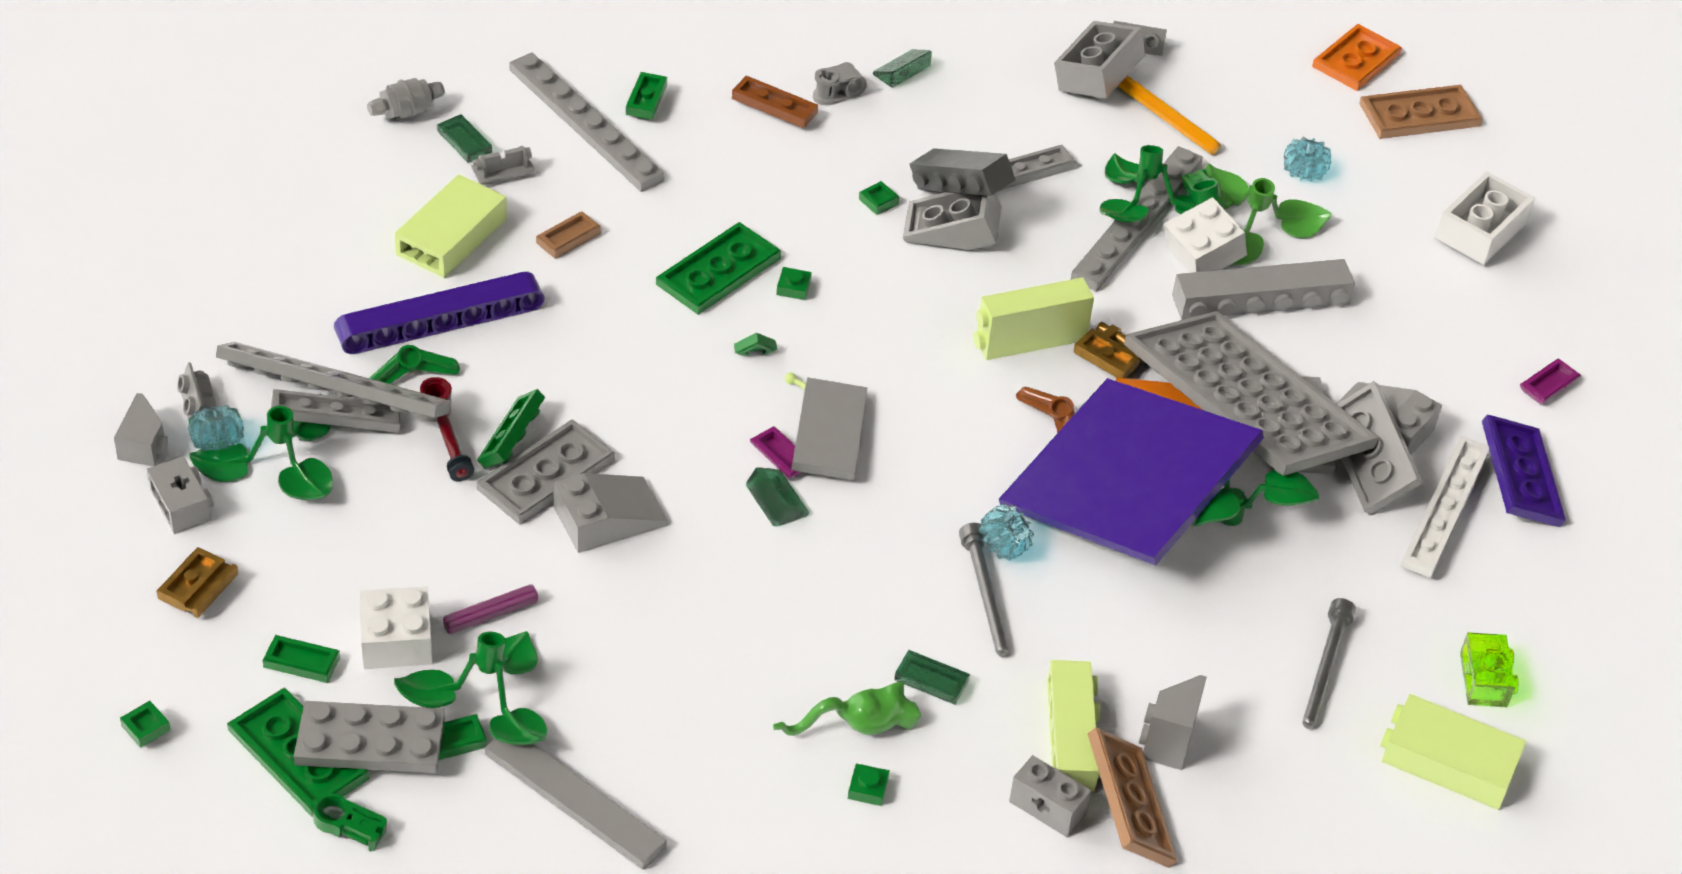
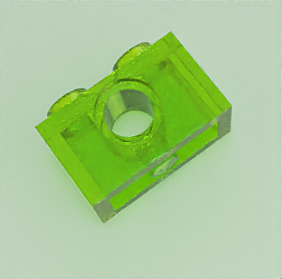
[1460,632,1519,708]

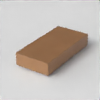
[536,211,601,259]

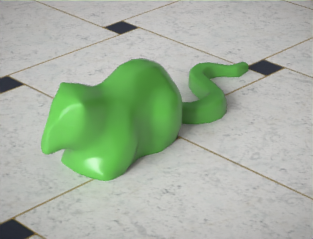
[773,682,921,736]

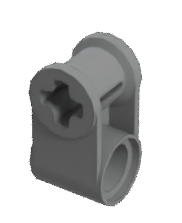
[812,62,867,105]

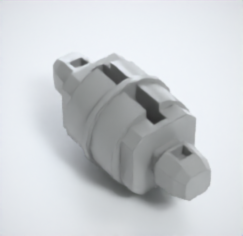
[367,77,445,120]

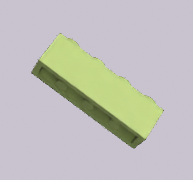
[1047,660,1101,792]

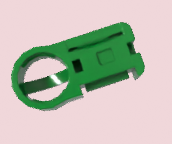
[1182,169,1221,204]
[313,793,387,851]

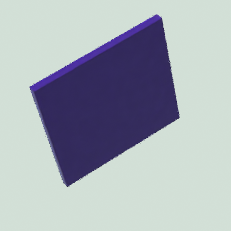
[998,378,1264,566]

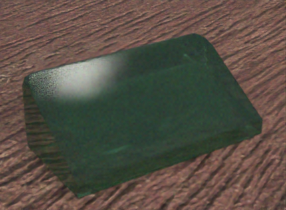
[873,49,932,88]
[746,467,809,527]

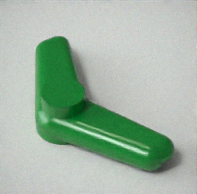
[369,345,460,384]

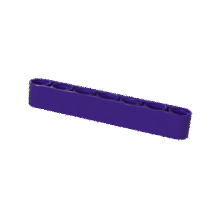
[333,271,545,354]

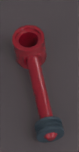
[420,377,475,482]

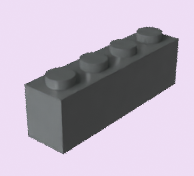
[909,148,1016,196]

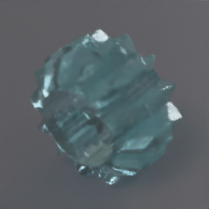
[1283,136,1332,182]
[188,405,244,452]
[979,504,1034,561]

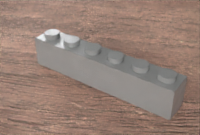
[1172,259,1355,320]

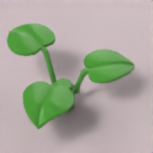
[1205,164,1332,265]

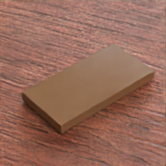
[1359,84,1483,139]
[1087,727,1177,868]

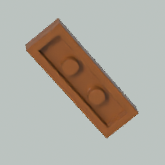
[731,75,818,128]

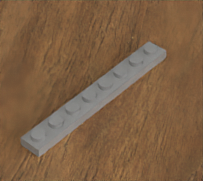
[509,52,664,192]
[1070,146,1203,291]
[216,342,452,421]

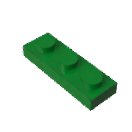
[477,389,545,469]

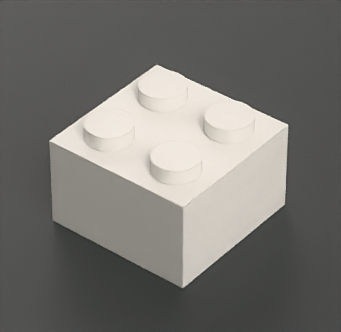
[1164,197,1247,273]
[360,586,432,669]

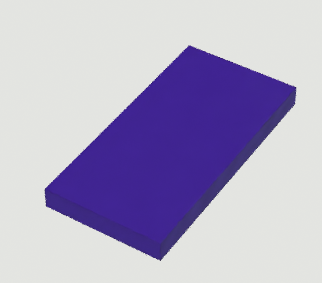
[1481,414,1566,527]

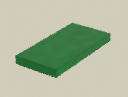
[656,222,781,315]
[227,687,370,817]

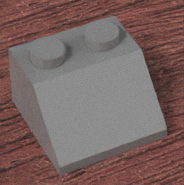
[1139,675,1207,770]

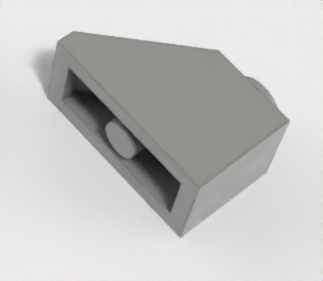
[114,393,168,466]

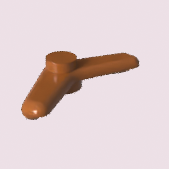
[1016,386,1075,433]

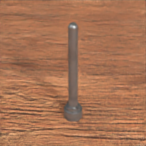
[959,522,1009,657]
[1302,598,1356,729]

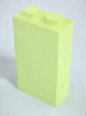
[394,174,507,278]
[973,277,1094,360]
[1380,694,1526,810]

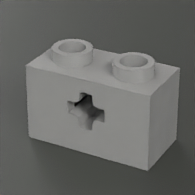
[147,456,214,534]
[1009,755,1091,837]

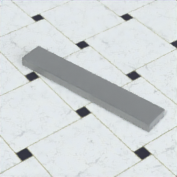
[485,738,667,869]

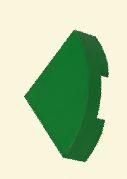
[734,332,777,356]

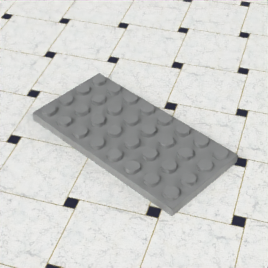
[1124,311,1379,476]

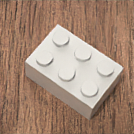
[1435,171,1536,265]

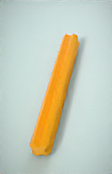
[1118,76,1221,155]

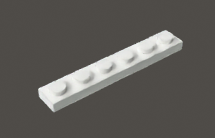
[1400,435,1489,578]

